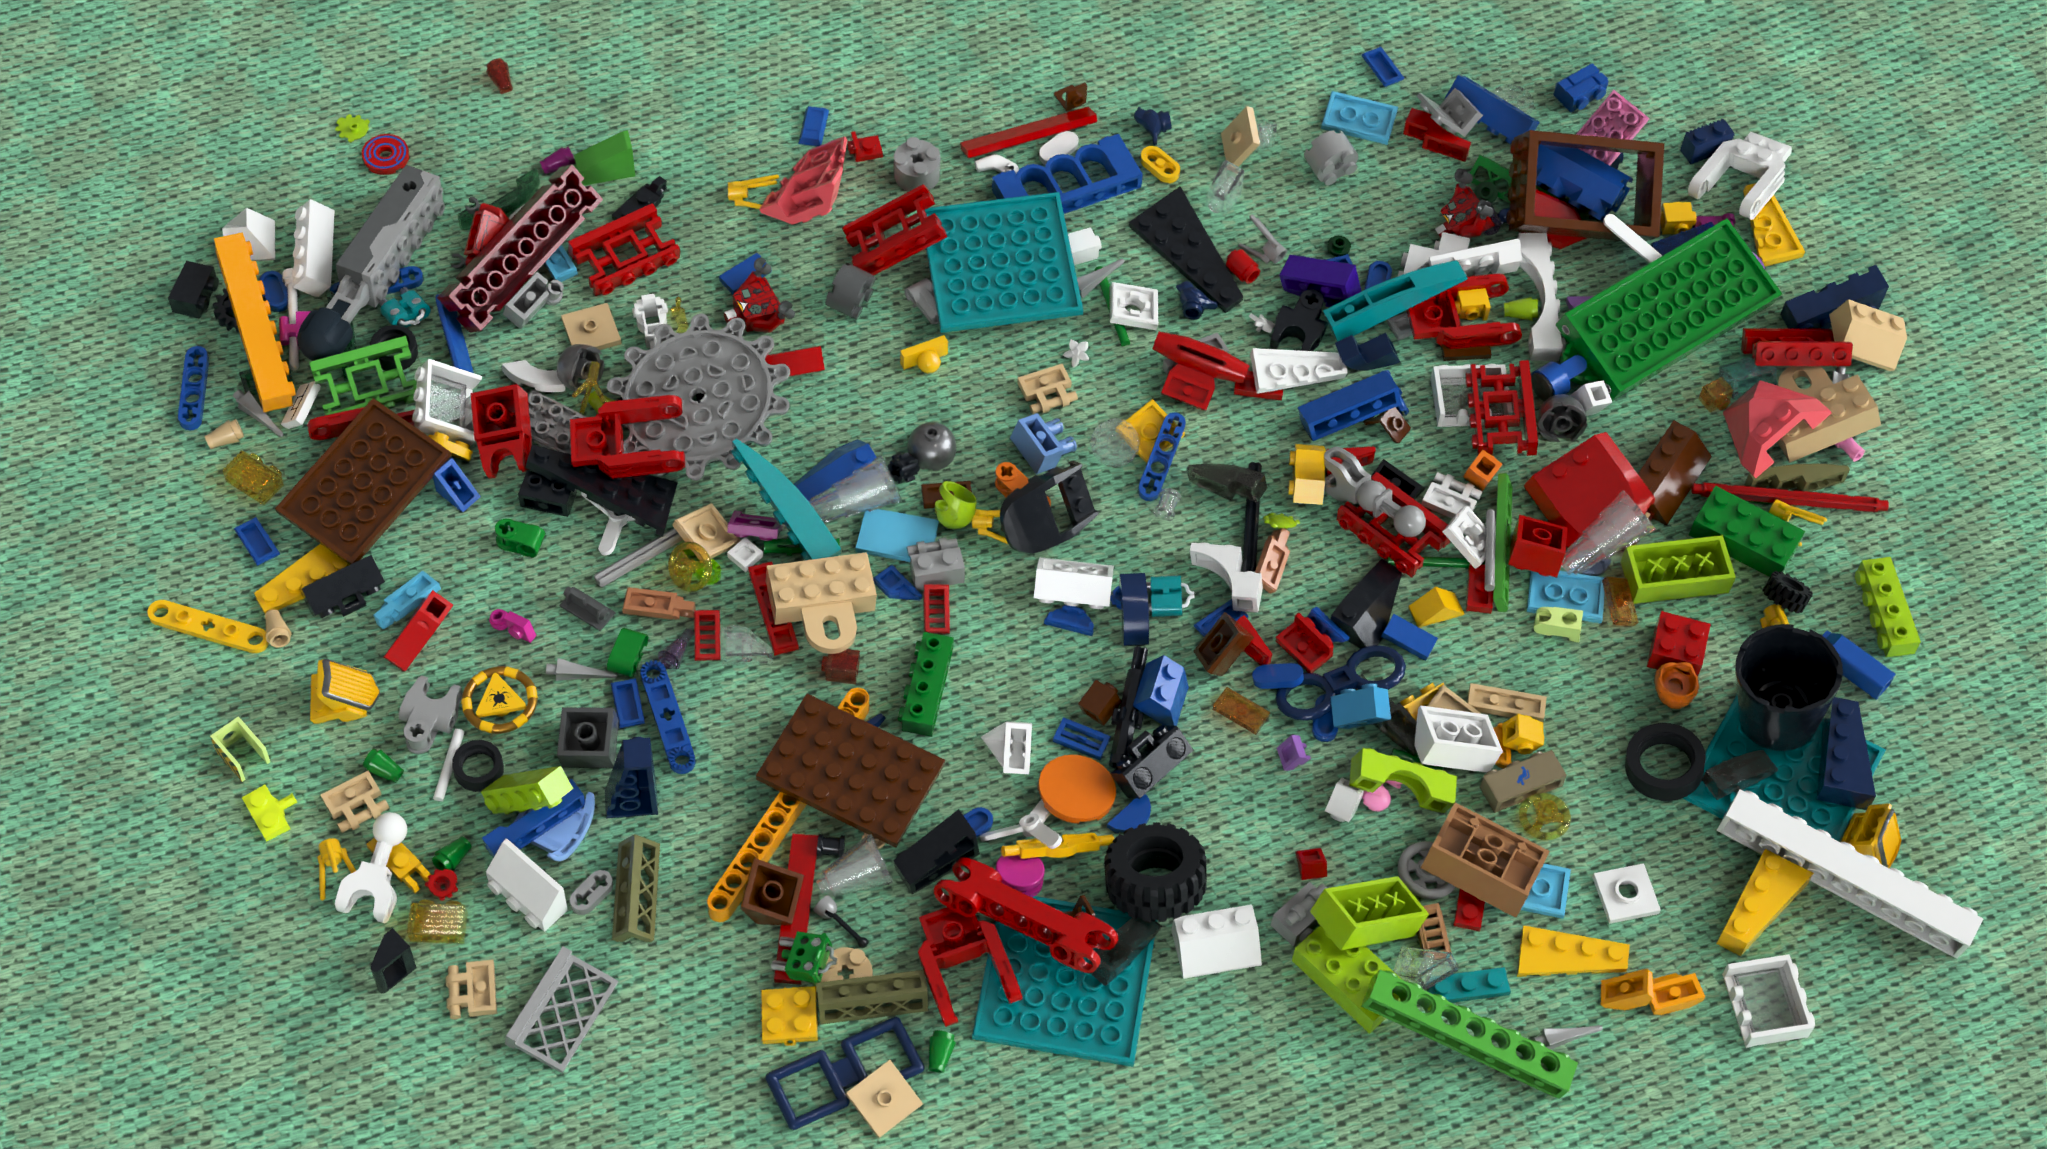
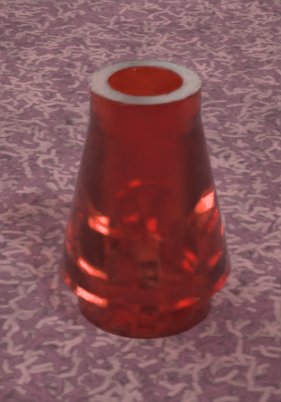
[486,58,513,94]

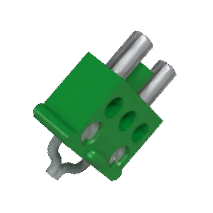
[771,931,837,985]

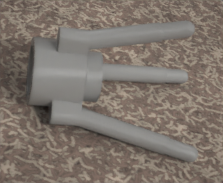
[1238,214,1287,264]

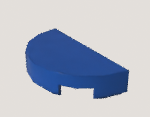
[1044,605,1094,636]
[1107,794,1151,833]

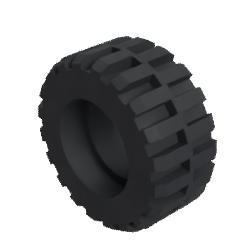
[1104,822,1207,922]

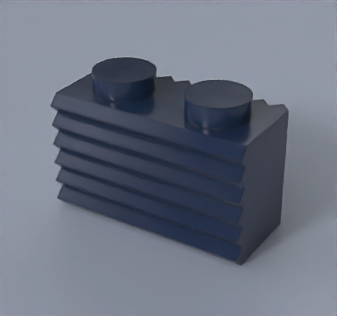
[1680,118,1735,165]

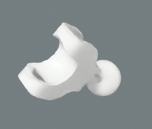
[335,812,407,923]

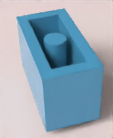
[1331,684,1391,729]

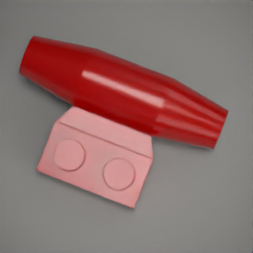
[1152,331,1250,411]

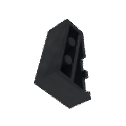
[893,809,980,894]

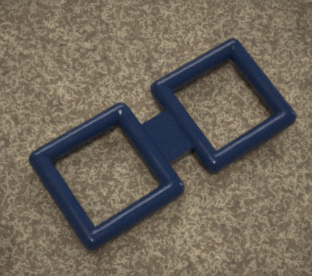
[765,1017,925,1130]

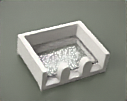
[412,359,482,446]
[1430,364,1513,427]
[1722,954,1815,1048]

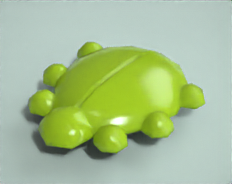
[335,114,370,143]
[1263,512,1300,529]

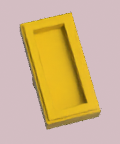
[900,335,948,374]

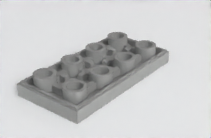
[528,389,586,454]

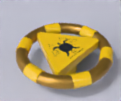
[461,666,538,734]

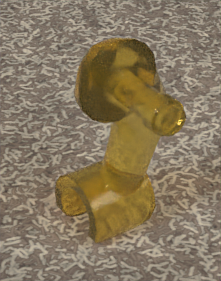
[670,297,688,333]

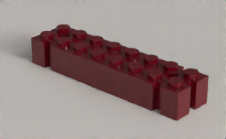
[437,164,603,333]

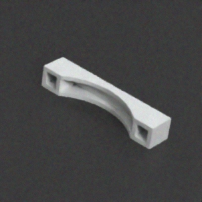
[1517,233,1566,361]

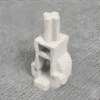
[632,294,668,349]

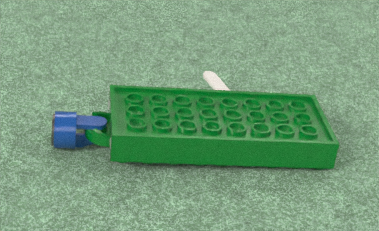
[1531,214,1782,401]

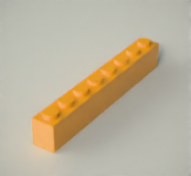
[214,232,296,413]

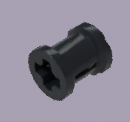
[817,833,845,859]

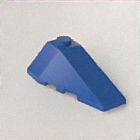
[794,439,880,506]

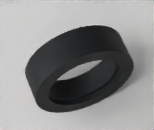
[1625,723,1706,801]

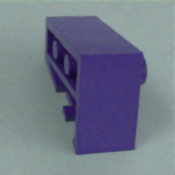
[1279,255,1362,308]

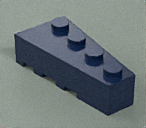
[1780,265,1889,329]
[1816,697,1876,810]
[605,737,658,819]

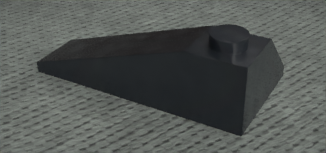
[1330,559,1402,649]

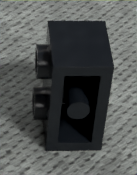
[168,260,219,319]
[518,470,577,517]

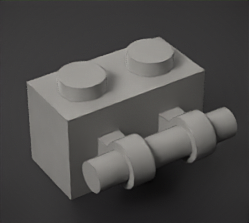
[907,537,965,590]
[1271,882,1327,947]

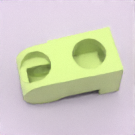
[1534,607,1583,643]

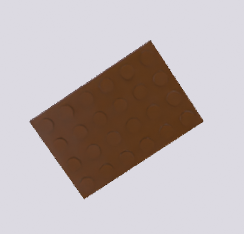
[275,398,451,565]
[756,693,945,848]

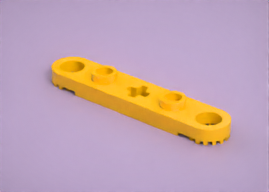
[147,600,269,653]

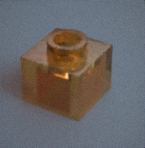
[1699,377,1734,413]

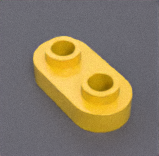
[1140,146,1180,183]
[428,432,473,461]

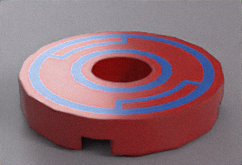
[362,134,409,175]

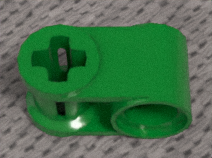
[495,518,546,558]

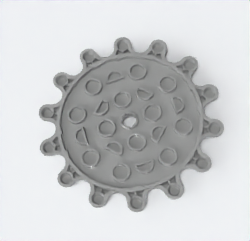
[607,313,790,481]

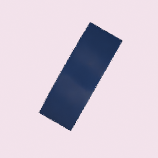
[1335,333,1400,371]
[1119,573,1149,646]

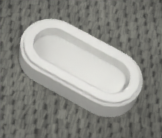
[1039,131,1079,165]

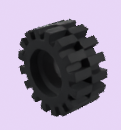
[1762,571,1813,613]

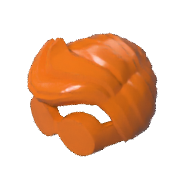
[1654,662,1699,709]

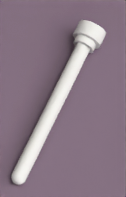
[282,268,299,371]

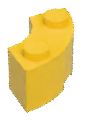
[1288,444,1326,505]

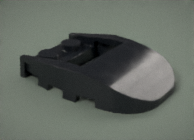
[1000,461,1099,553]

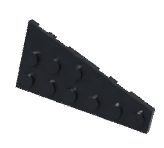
[1129,186,1243,313]
[526,445,678,537]

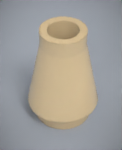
[205,419,244,449]
[265,609,292,648]

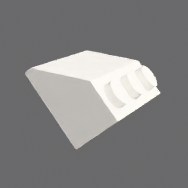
[1034,557,1114,609]
[1414,705,1503,773]
[486,838,568,932]
[1171,905,1262,979]

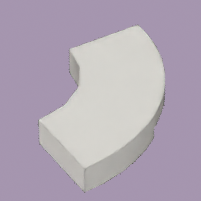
[502,360,566,392]

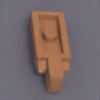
[1255,528,1290,594]
[622,587,696,620]

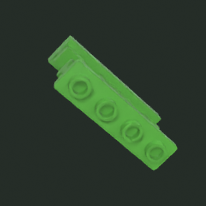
[309,336,417,415]

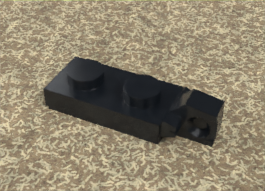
[612,176,667,220]

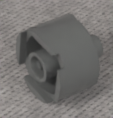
[825,263,876,320]

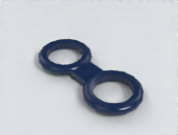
[1275,645,1406,721]

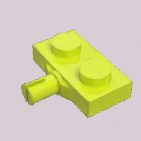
[242,785,298,841]

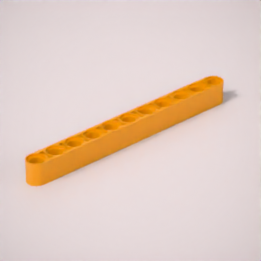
[707,688,869,922]

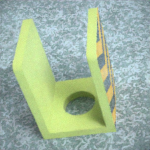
[210,716,270,782]

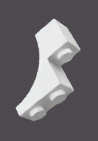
[1398,232,1470,276]
[1190,543,1263,613]

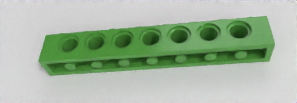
[1361,969,1578,1099]

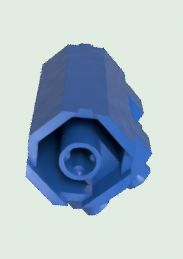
[1536,145,1633,221]

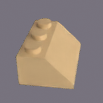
[1829,299,1907,371]

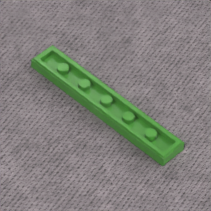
[1493,473,1513,612]

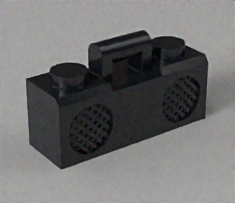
[299,555,385,618]
[1110,725,1193,799]

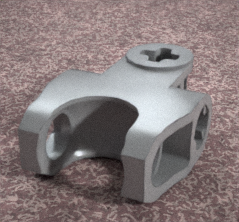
[399,675,463,754]

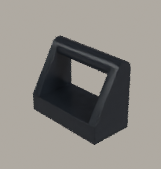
[370,928,416,994]

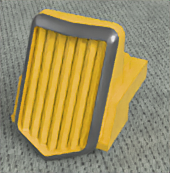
[310,659,381,724]
[1840,803,1901,868]

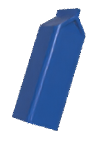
[1822,630,1896,700]

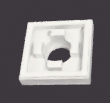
[1110,282,1158,330]
[1442,505,1486,569]
[1593,863,1661,924]

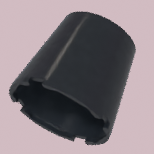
[1735,624,1843,751]

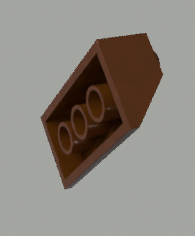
[1638,420,1712,526]

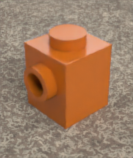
[1463,450,1503,491]

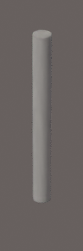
[1484,509,1496,591]

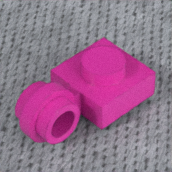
[489,609,537,643]

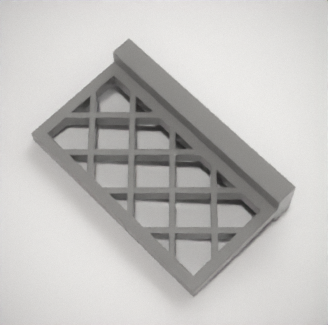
[505,946,619,1073]

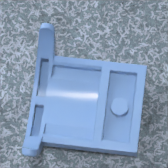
[513,792,595,862]

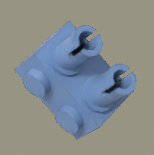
[1010,413,1077,474]

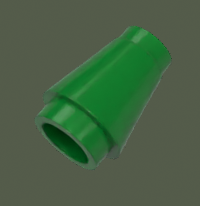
[363,749,404,783]
[432,836,472,871]
[928,1030,956,1073]

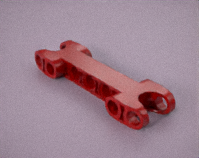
[934,857,1118,973]

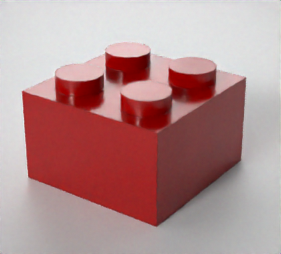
[1508,515,1568,578]
[1647,611,1711,676]

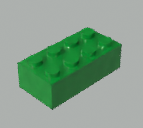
[1689,486,1805,577]

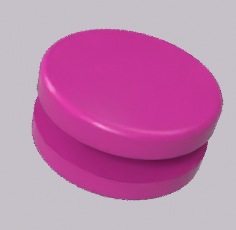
[995,855,1045,898]

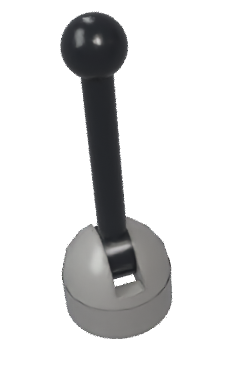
[813,895,868,948]

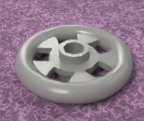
[1398,841,1456,899]

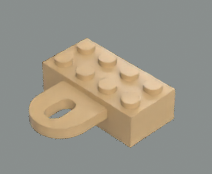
[1777,366,1881,463]
[766,552,877,654]

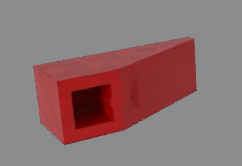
[383,590,453,672]

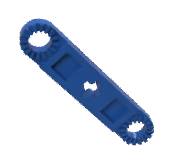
[640,660,696,774]

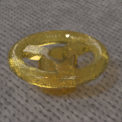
[668,542,712,592]
[1519,793,1571,840]

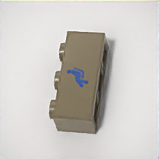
[1480,750,1567,813]

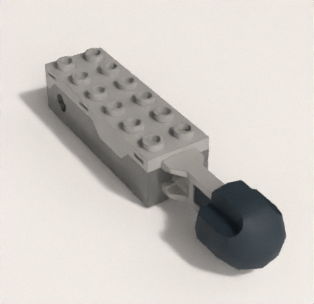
[297,165,445,361]

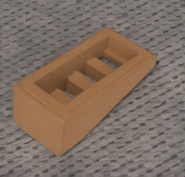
[1417,903,1452,964]

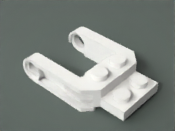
[1688,132,1792,220]

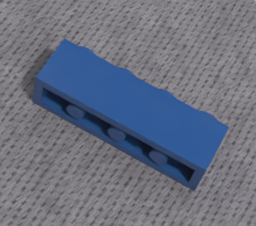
[1444,75,1540,144]
[1297,370,1402,441]

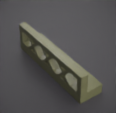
[612,834,660,942]
[816,970,928,1025]

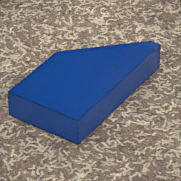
[873,565,922,600]
[1307,607,1350,643]

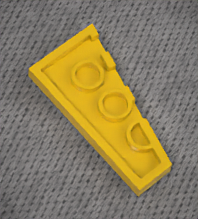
[1743,183,1805,266]
[254,544,349,614]
[1517,926,1630,977]

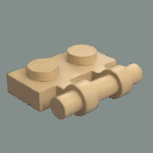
[1017,364,1078,414]
[321,771,390,833]
[445,960,497,1020]

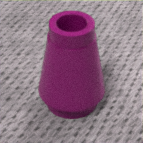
[540,146,575,174]

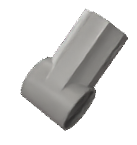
[904,278,939,324]

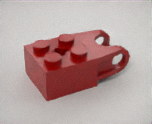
[470,384,532,479]

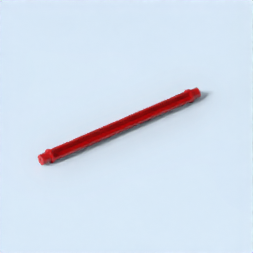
[1691,482,1889,512]

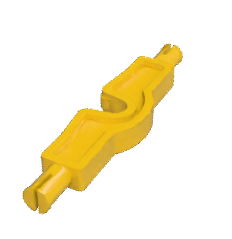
[1001,833,1114,859]

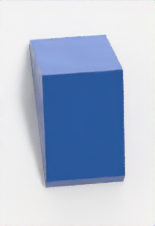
[433,458,481,512]

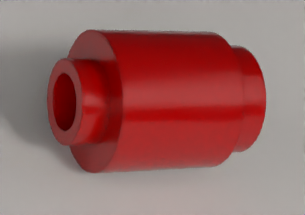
[1226,249,1260,284]

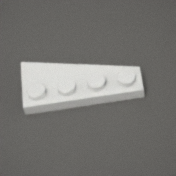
[1250,348,1348,394]

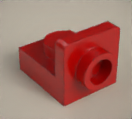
[847,131,883,162]

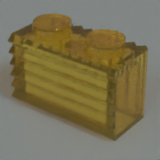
[223,450,284,506]
[407,900,468,944]

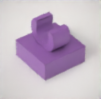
[1277,735,1311,771]

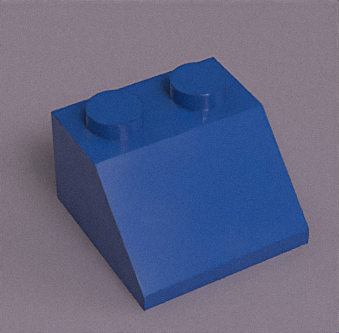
[1133,655,1189,726]

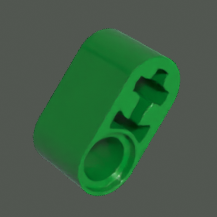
[607,628,649,678]

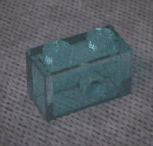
[1719,357,1777,399]

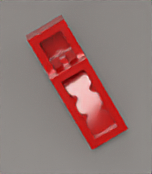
[1403,108,1471,162]

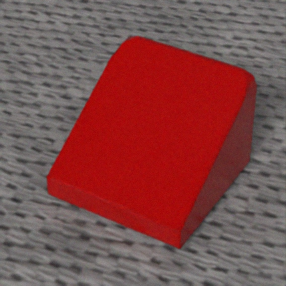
[1295,848,1327,880]

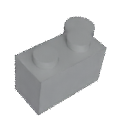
[503,272,564,329]

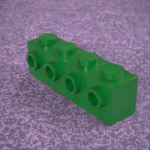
[898,632,954,737]

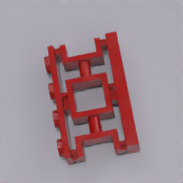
[842,184,947,276]
[568,203,680,296]
[1741,328,1853,366]
[1465,360,1538,456]
[1336,472,1450,578]

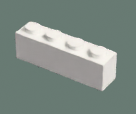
[292,199,335,297]

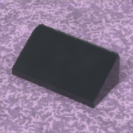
[1371,459,1425,500]

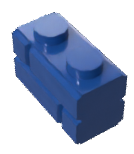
[1553,63,1609,112]

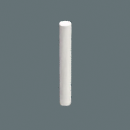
[433,729,465,802]

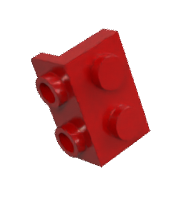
[1275,612,1334,673]

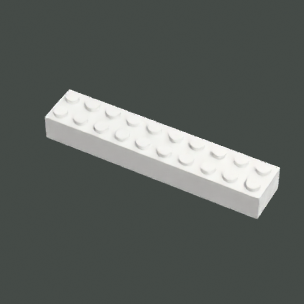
[1717,789,1983,958]

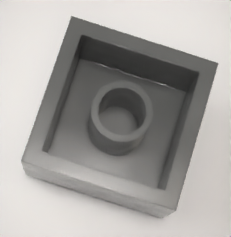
[557,707,619,768]

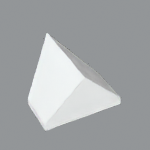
[981,722,1032,774]

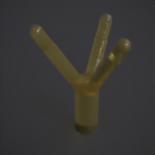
[572,361,606,415]

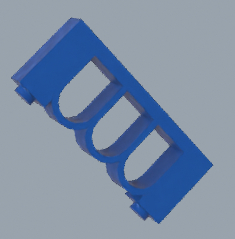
[992,134,1143,214]

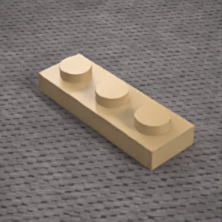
[1467,683,1547,722]

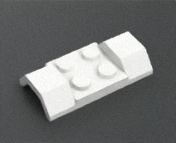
[1429,239,1522,276]

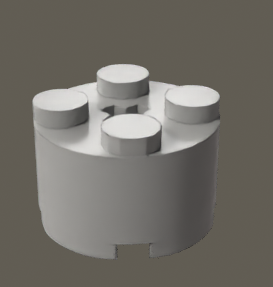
[1304,130,1358,186]
[894,137,940,192]

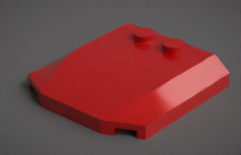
[1524,432,1655,554]

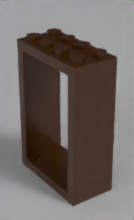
[1506,130,1665,241]

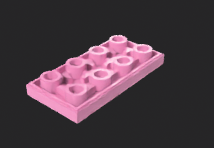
[1576,90,1650,166]

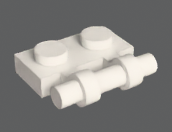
[1421,472,1483,519]

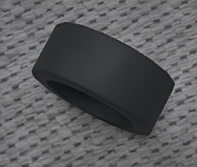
[370,325,418,371]
[452,740,504,792]

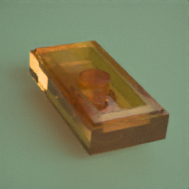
[1602,576,1639,626]
[1212,687,1270,735]

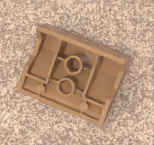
[1421,802,1550,918]

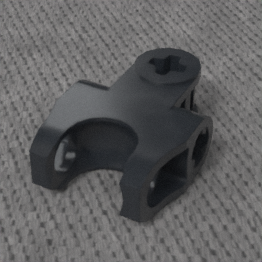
[1270,289,1328,351]

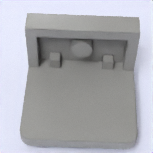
[1417,88,1483,137]

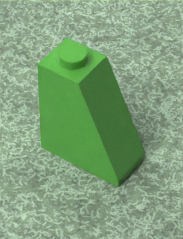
[573,130,635,186]

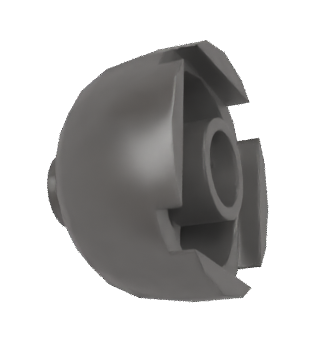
[557,344,604,394]
[1538,394,1587,442]
[908,422,956,471]

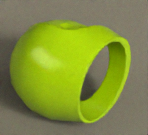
[935,481,977,529]

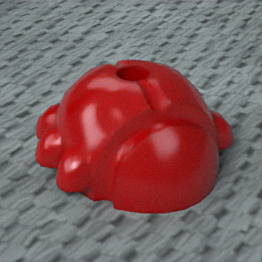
[425,869,458,901]

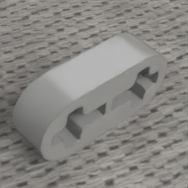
[570,870,613,915]

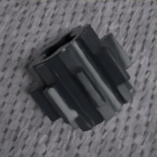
[887,452,920,484]

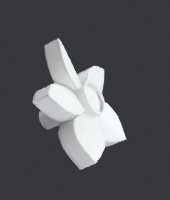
[1249,313,1275,333]
[1063,339,1089,368]

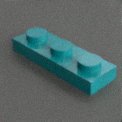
[1425,967,1511,1003]

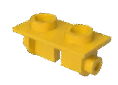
[1395,682,1445,724]

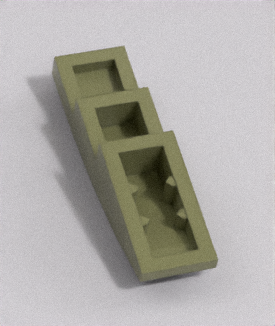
[1744,464,1850,492]

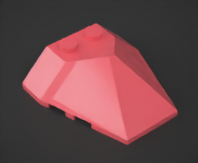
[759,136,847,225]
[1723,380,1832,478]

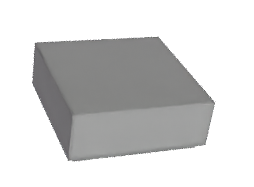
[1387,312,1412,340]

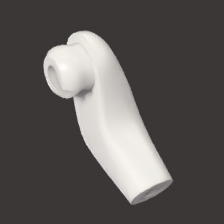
[974,154,1019,173]

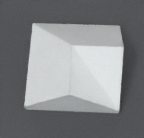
[222,208,275,262]

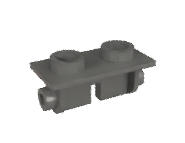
[560,587,616,631]

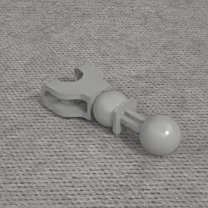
[1324,447,1426,537]

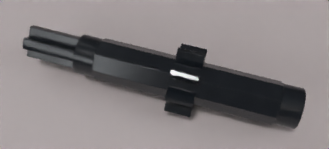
[1109,646,1148,769]

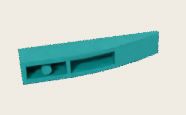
[1323,260,1468,342]
[731,439,841,561]

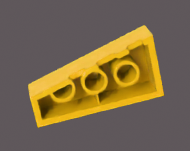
[1716,849,1814,956]

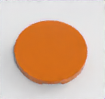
[1037,755,1116,824]

